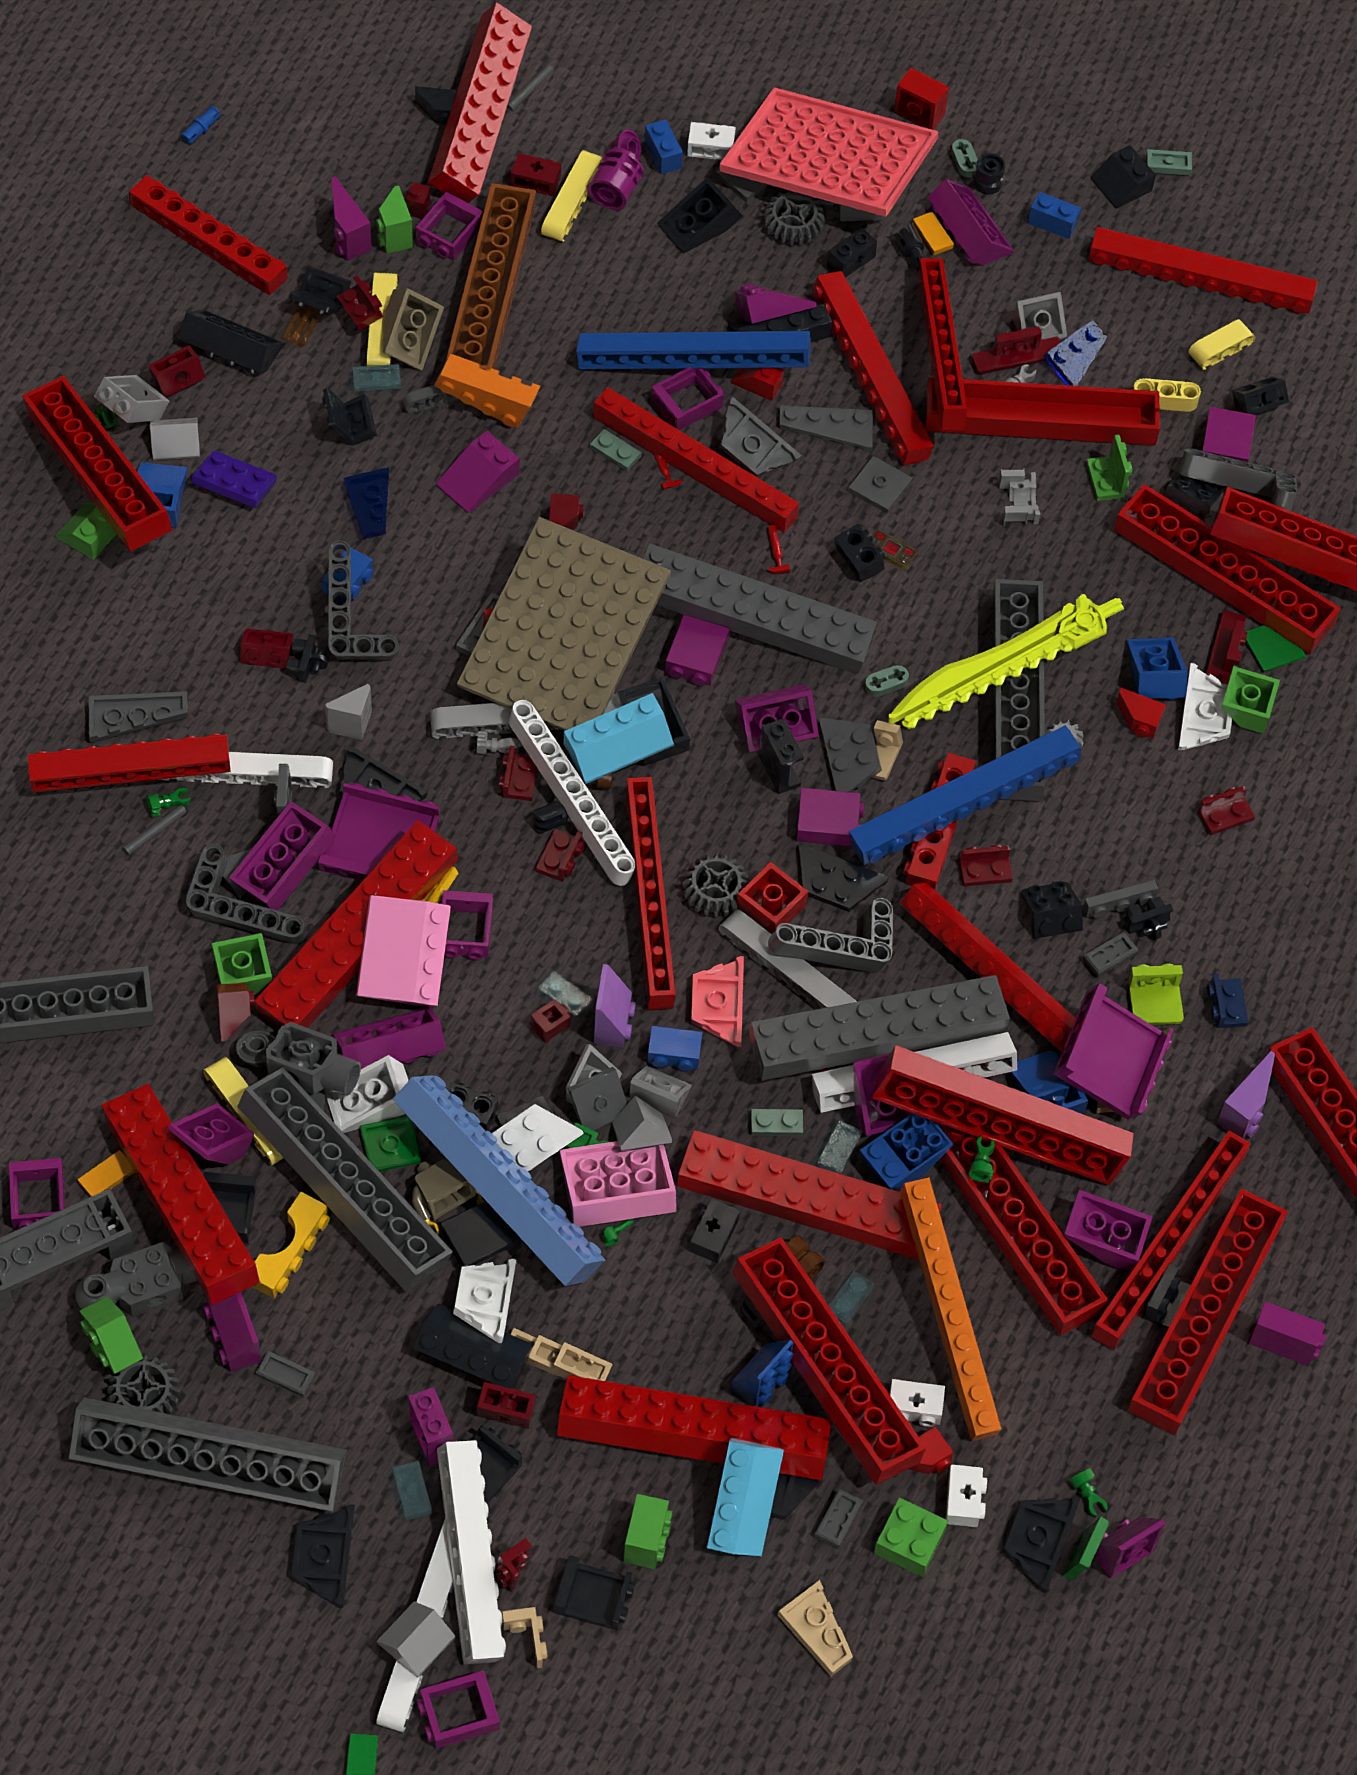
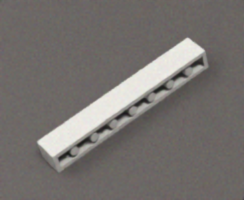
[812,1032,1017,1113]
[437,1441,506,1665]

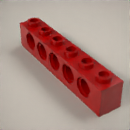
[903,753,976,889]

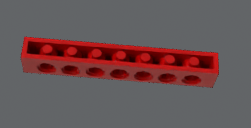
[129,175,288,296]

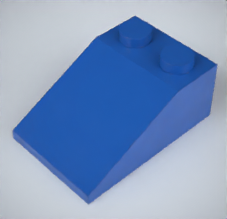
[1127,637,1187,700]

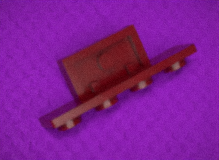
[972,327,1065,374]
[1206,610,1248,685]

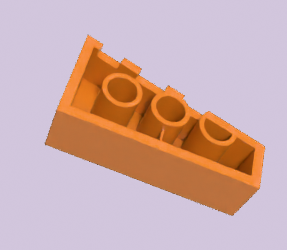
[434,354,540,428]

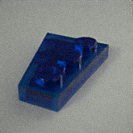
[1044,320,1107,386]
[344,467,389,539]

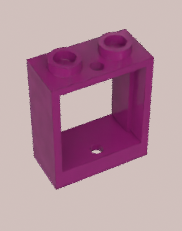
[416,192,484,261]
[651,368,724,430]
[442,890,493,960]
[9,1158,66,1230]
[408,1387,453,1466]
[416,1671,500,1749]

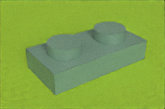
[1146,149,1192,176]
[590,429,641,472]
[751,1109,803,1136]

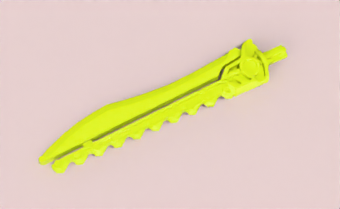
[888,594,1124,729]

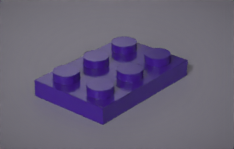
[192,450,277,508]

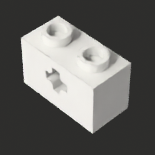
[687,122,735,160]
[889,1379,945,1427]
[945,1464,987,1527]

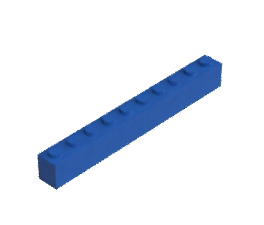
[577,331,811,369]
[849,725,1081,865]

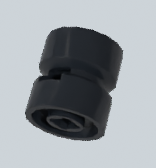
[974,153,1006,195]

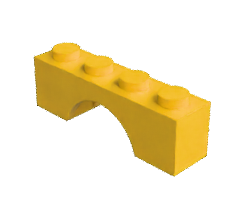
[252,1192,330,1299]

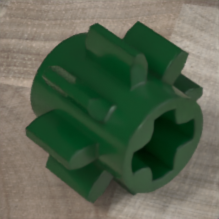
[93,403,119,429]

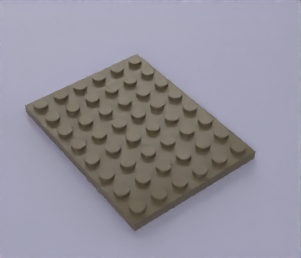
[457,517,671,731]

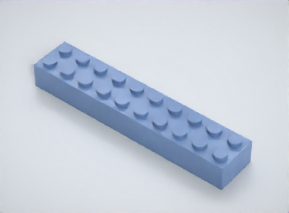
[392,1075,605,1286]

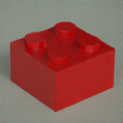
[894,68,949,130]
[737,862,808,934]

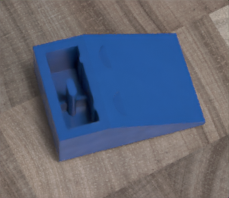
[137,462,188,527]
[1009,1049,1088,1115]
[860,1113,953,1192]
[731,1340,794,1407]

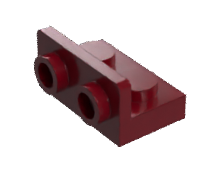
[337,275,383,331]
[241,628,294,669]
[499,745,538,801]
[1198,786,1255,836]
[536,829,585,882]
[959,845,1013,887]
[494,1538,532,1592]

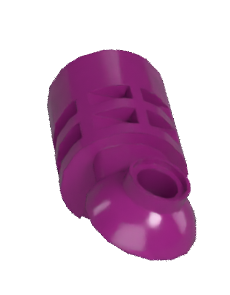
[587,129,644,211]

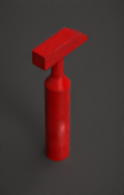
[653,453,683,490]
[767,525,790,575]

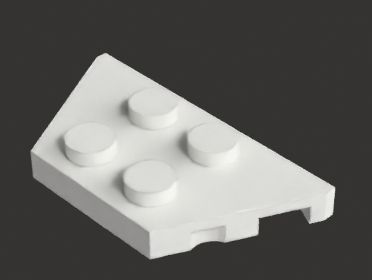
[1178,663,1232,750]
[492,1104,584,1171]
[453,1259,516,1343]

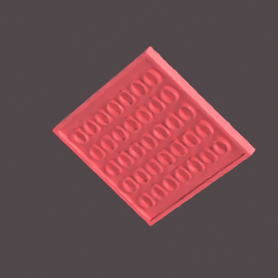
[720,88,938,217]

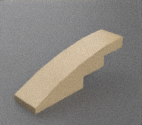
[511,1328,613,1381]

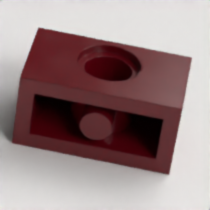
[148,345,206,397]

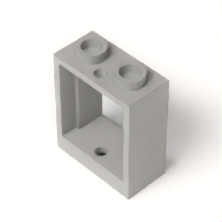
[94,375,169,423]

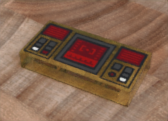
[872,529,918,571]

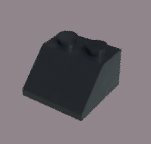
[1090,145,1156,209]

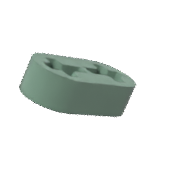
[951,139,978,178]
[865,665,909,697]

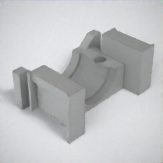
[999,469,1040,526]

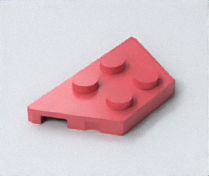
[691,956,744,1047]

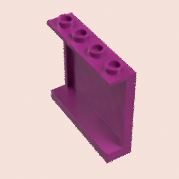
[318,783,440,882]
[1053,983,1174,1120]

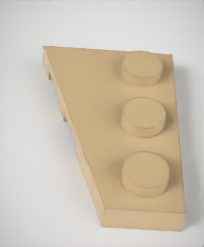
[778,1580,853,1676]

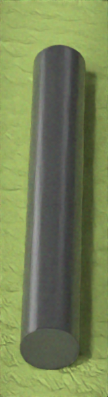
[507,64,554,111]
[123,805,187,856]

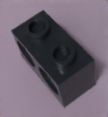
[1232,376,1289,415]
[834,524,886,582]
[447,1082,498,1131]

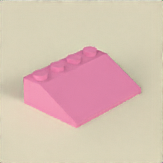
[356,895,451,1007]
[560,1141,676,1227]

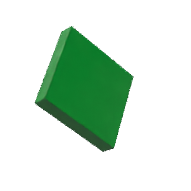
[1245,625,1306,673]
[360,1116,422,1172]
[1063,1517,1109,1581]

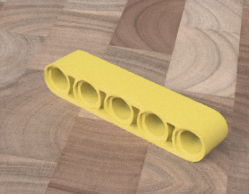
[541,150,604,242]
[367,273,397,368]
[203,1057,283,1166]

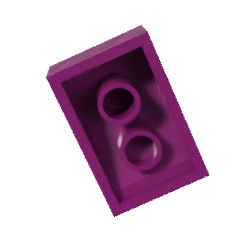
[331,176,371,261]
[734,283,817,324]
[436,431,520,513]
[853,1053,912,1136]
[168,1103,255,1165]
[1064,1190,1152,1273]
[1094,1517,1165,1579]

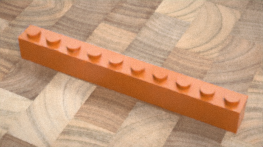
[900,1178,1001,1442]

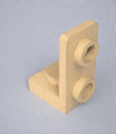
[873,720,903,780]
[502,1607,547,1668]

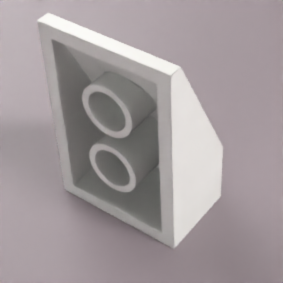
[324,1055,408,1133]

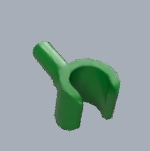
[602,1219,634,1247]

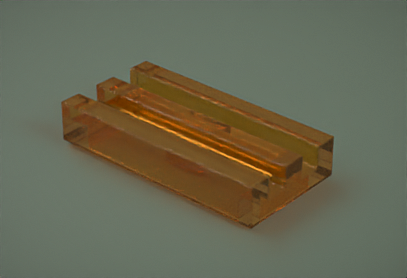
[283,306,322,347]

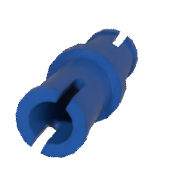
[180,106,221,145]

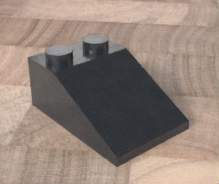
[658,177,743,253]
[618,676,690,766]

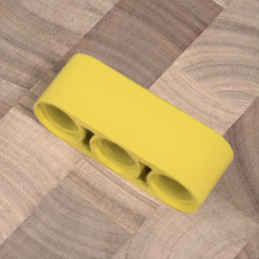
[1189,320,1255,370]
[1133,378,1201,412]

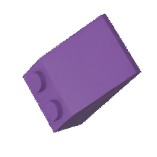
[594,964,636,1048]
[1217,1051,1275,1139]

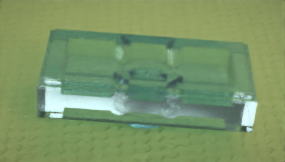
[817,1120,862,1174]

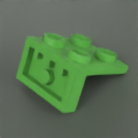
[1086,435,1132,501]

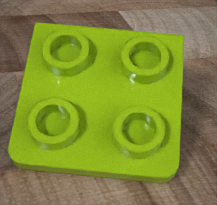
[1128,964,1184,1025]

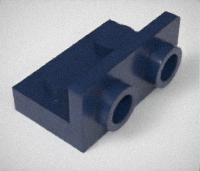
[1207,974,1248,1028]

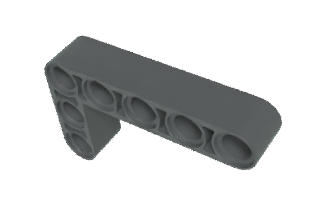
[1178,448,1297,511]
[328,540,399,661]
[186,843,307,944]
[768,898,893,973]

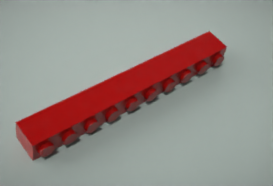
[1089,227,1318,314]
[918,258,967,430]
[812,271,934,466]
[593,387,799,533]
[625,777,675,1010]
[900,882,1076,1052]
[1092,1130,1251,1351]

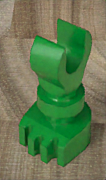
[146,788,191,818]
[969,1136,995,1183]
[1069,1468,1107,1518]

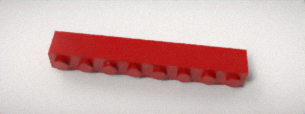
[28,734,231,792]

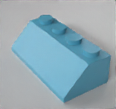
[564,693,674,784]
[707,1438,784,1556]

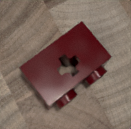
[511,153,562,197]
[477,1382,536,1429]

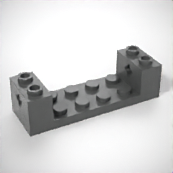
[0,1189,135,1310]

